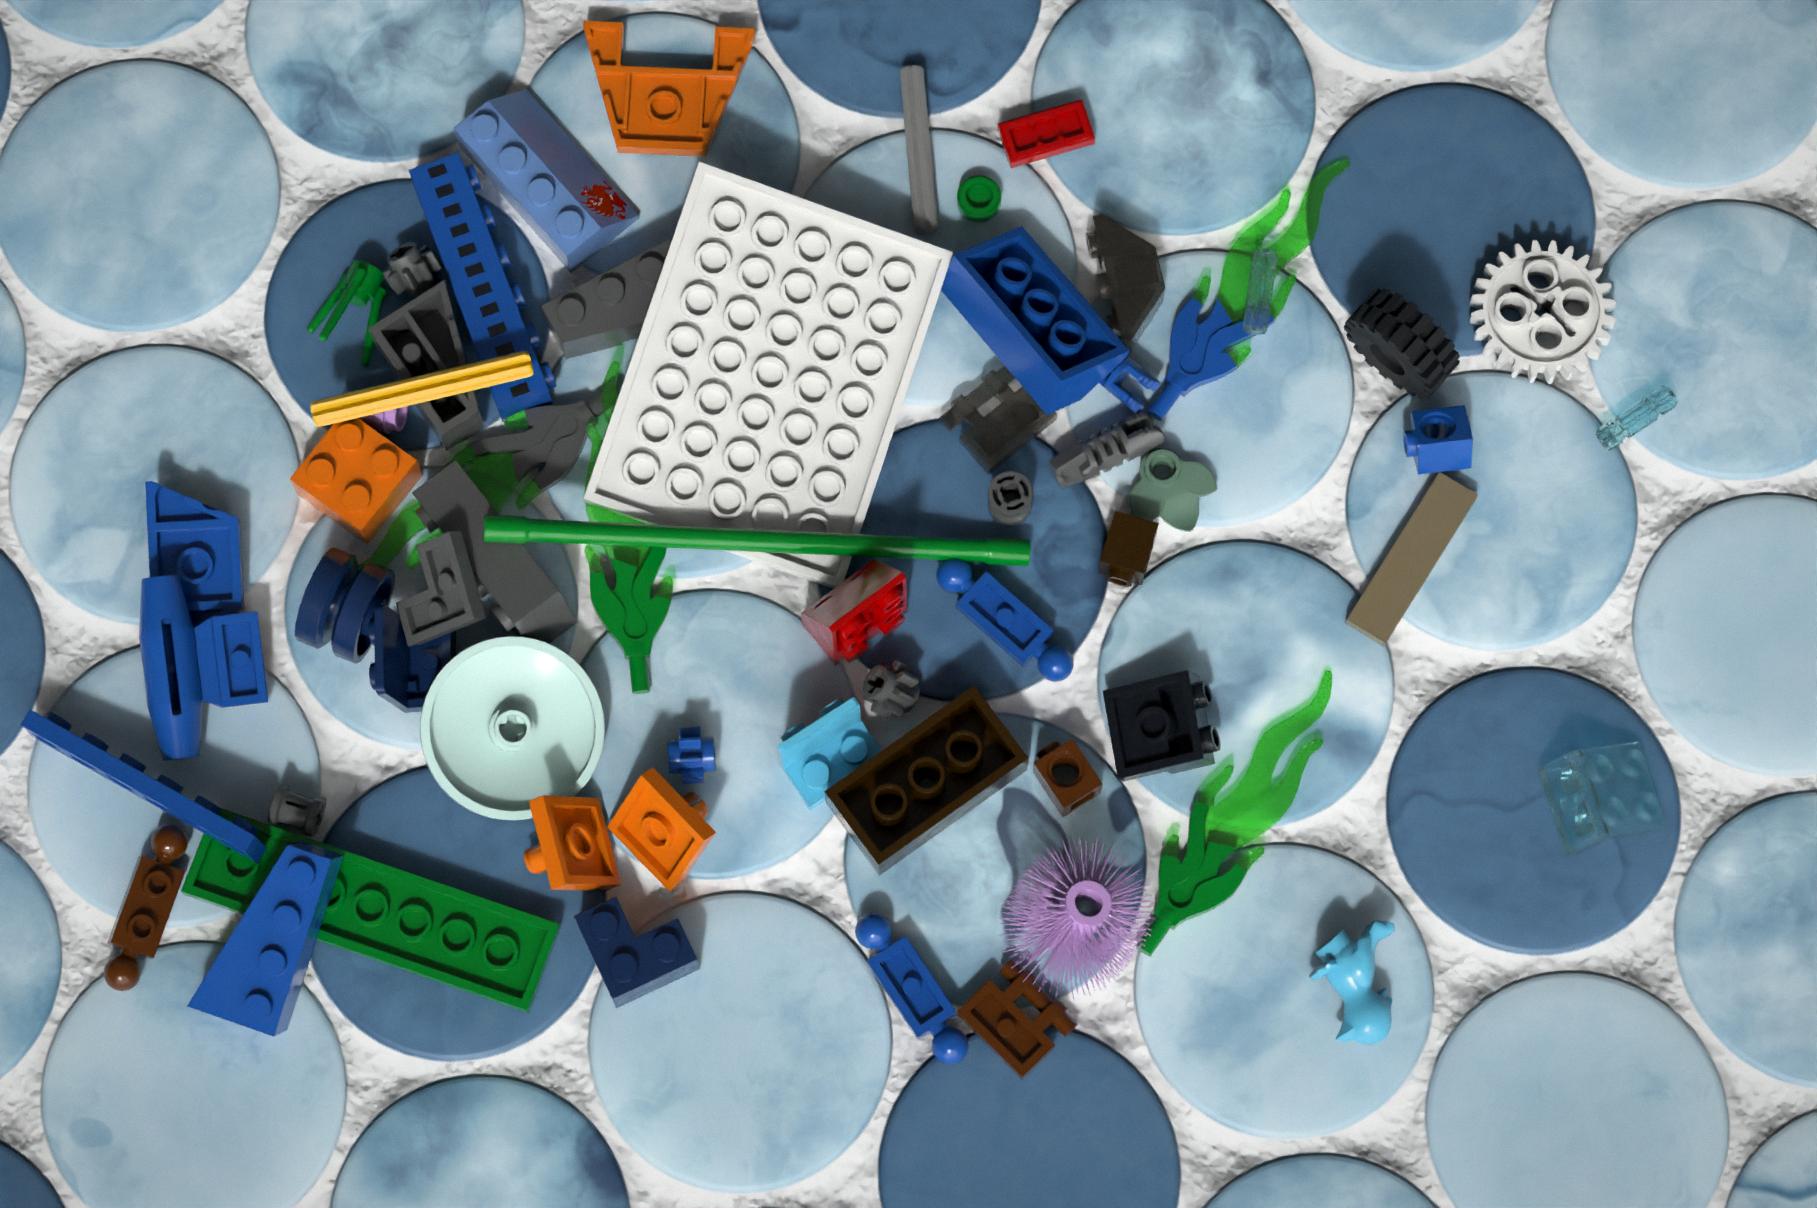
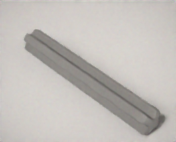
[900,65,938,235]

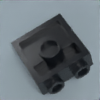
[1103,670,1221,782]

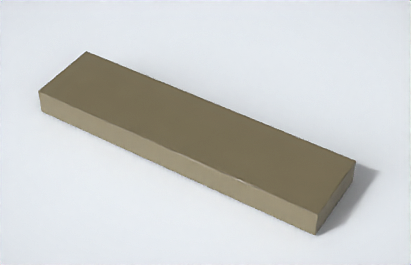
[1345,472,1478,647]

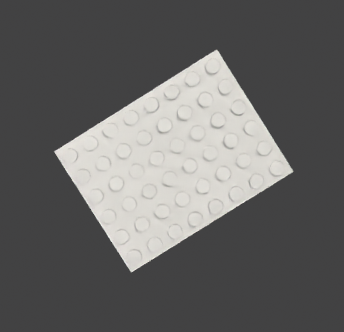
[582,162,953,589]

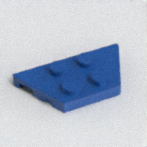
[145,481,245,628]

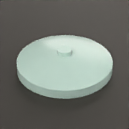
[420,636,605,821]

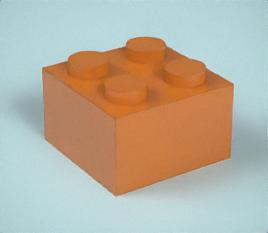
[290,418,423,545]

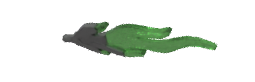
[359,384,620,570]

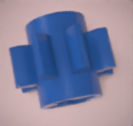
[667,726,716,784]

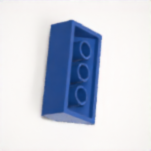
[941,226,1130,415]

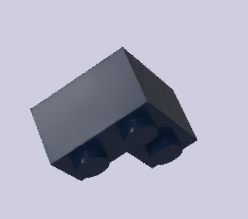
[574,897,700,1008]

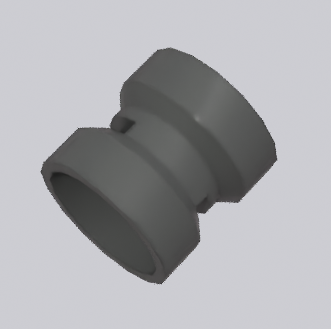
[988,471,1033,527]

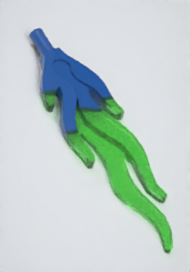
[1147,160,1350,421]

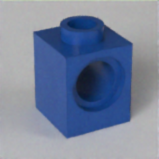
[1403,405,1473,474]

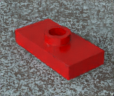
[997,99,1095,169]

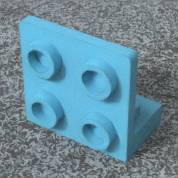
[777,697,882,810]

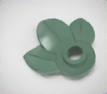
[1130,448,1217,532]

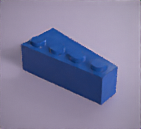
[187,840,344,1037]

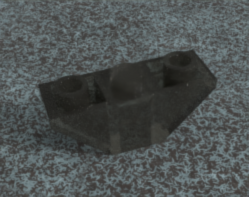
[1085,214,1165,353]

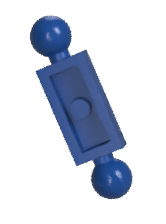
[936,558,1074,682]
[855,912,969,1064]

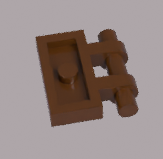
[957,959,1078,1080]

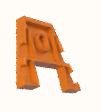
[583,21,756,157]

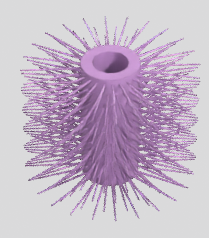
[998,837,1156,999]

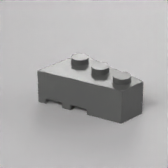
[368,280,484,451]

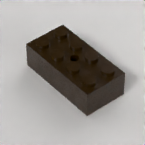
[824,686,1029,876]

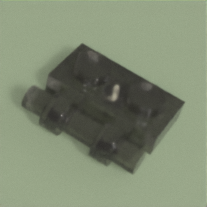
[939,365,1057,475]

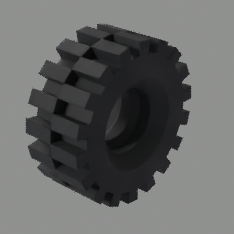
[1344,288,1460,399]

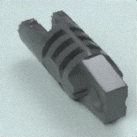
[1049,410,1166,488]

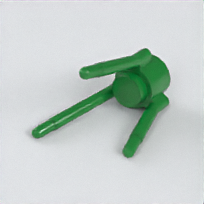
[307,260,388,366]

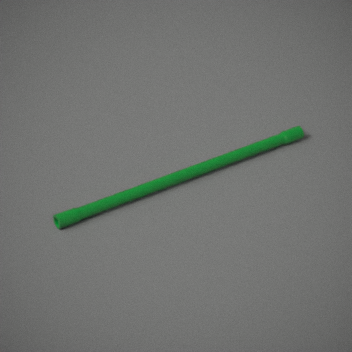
[483,514,1030,566]

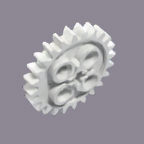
[1469,240,1616,384]

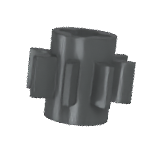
[382,242,442,298]
[863,659,920,719]

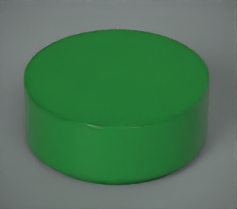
[957,175,1001,222]

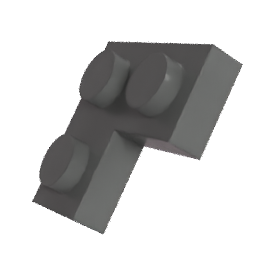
[396,530,486,646]

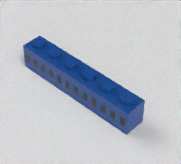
[409,152,556,422]

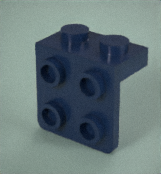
[369,604,456,713]

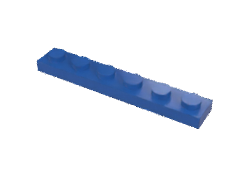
[20,710,267,864]

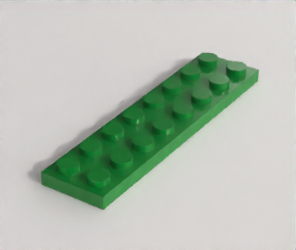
[181,808,561,1014]

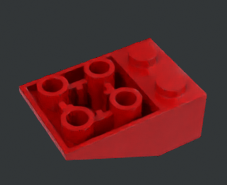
[801,559,907,666]

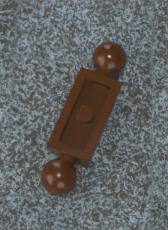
[104,824,188,991]

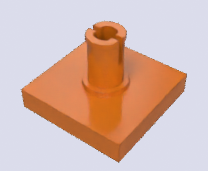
[607,767,716,892]
[524,795,621,891]

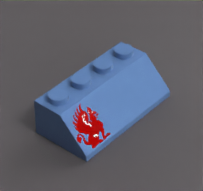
[454,89,639,273]

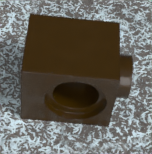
[1098,511,1159,587]

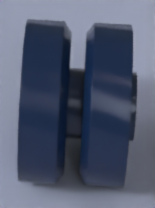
[295,547,395,664]

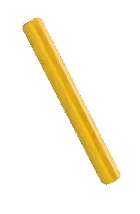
[310,351,533,427]

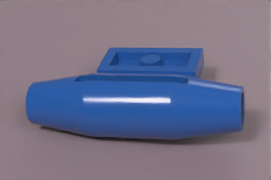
[139,575,268,761]

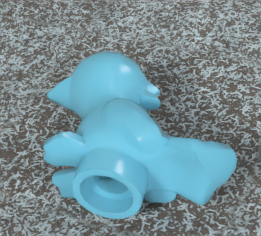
[1309,920,1395,1045]

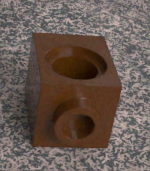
[1033,739,1102,818]

